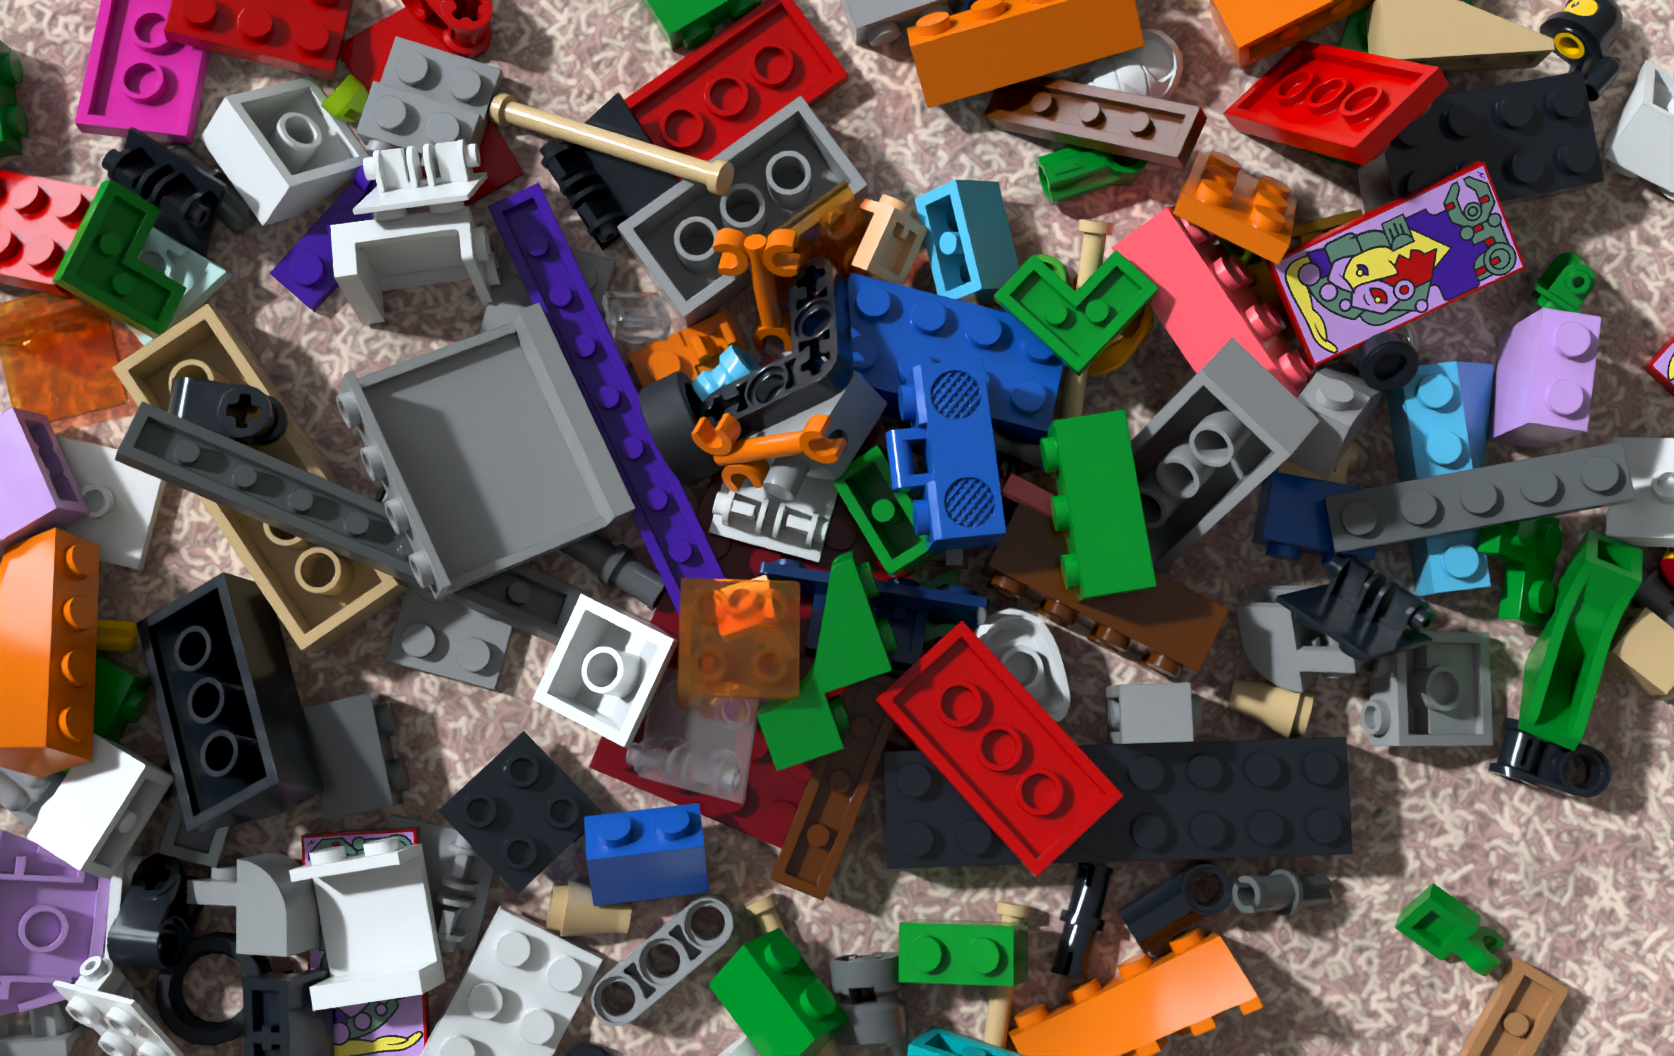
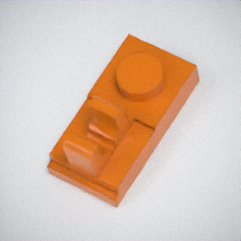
[627,310,751,388]

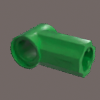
[1036,145,1148,206]

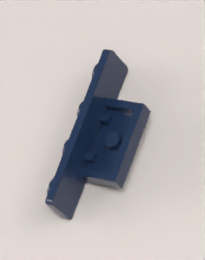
[758,559,990,671]

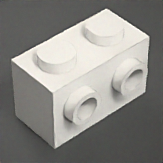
[27,733,174,880]

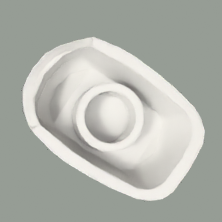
[1076,29,1183,100]
[974,607,1070,723]

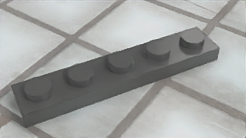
[1324,441,1636,555]

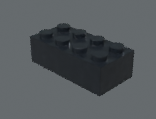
[1355,71,1605,214]

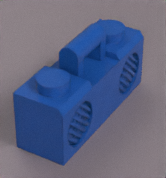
[886,359,1006,552]

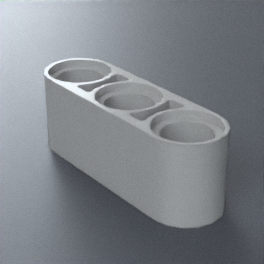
[591,894,736,1026]

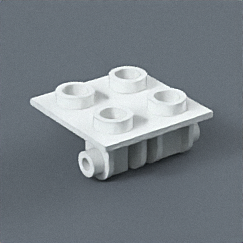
[353,139,488,221]
[709,437,838,563]
[53,956,185,1056]

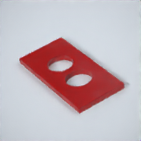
[340,7,524,207]

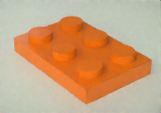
[1173,150,1297,265]

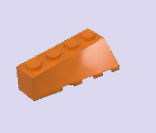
[0,527,100,778]
[1008,927,1263,1056]

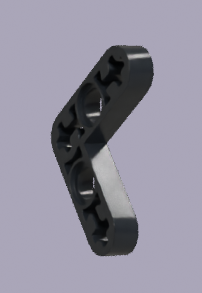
[697,257,854,440]

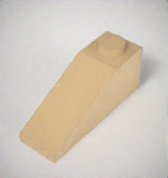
[1365,0,1555,73]

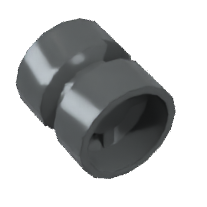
[829,952,909,1045]

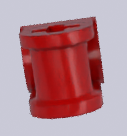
[401,0,493,58]

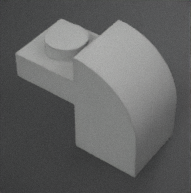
[1236,585,1365,693]
[187,852,320,957]

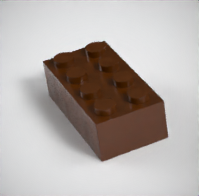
[979,503,1230,680]

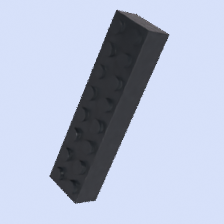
[882,737,1353,869]

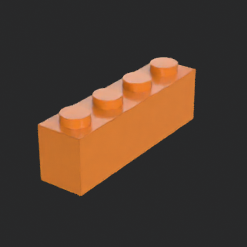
[907,0,1145,109]
[1210,0,1375,70]

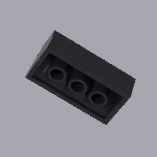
[136,572,325,833]

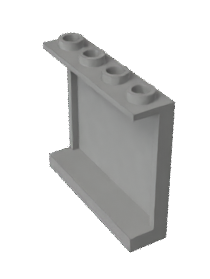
[336,303,635,600]

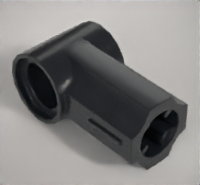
[1117,859,1233,954]

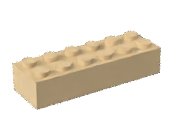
[112,303,410,653]

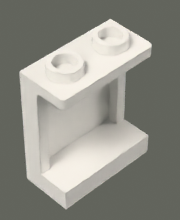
[330,206,501,325]

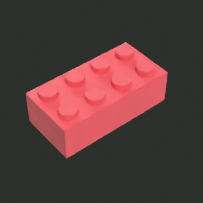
[1111,206,1317,398]

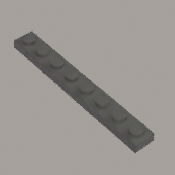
[115,401,582,645]

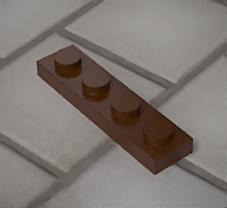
[983,76,1207,169]
[770,674,897,901]

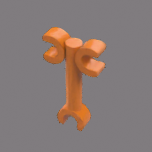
[713,228,801,351]
[691,413,847,492]

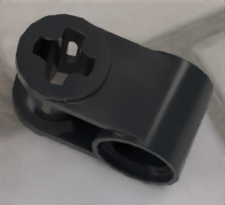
[168,377,288,446]
[1487,717,1611,798]
[107,853,205,969]

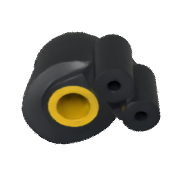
[1540,0,1623,102]

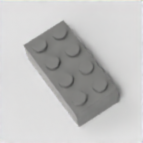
[617,96,868,328]
[1130,337,1320,574]

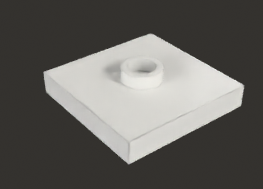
[57,436,166,571]
[1606,437,1674,548]

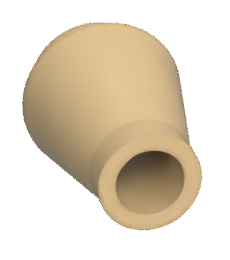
[1227,677,1315,738]
[546,879,632,937]

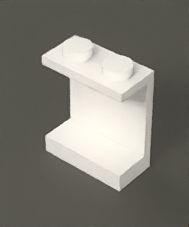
[289,837,446,1011]

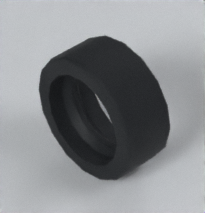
[638,371,725,486]
[155,931,272,1046]

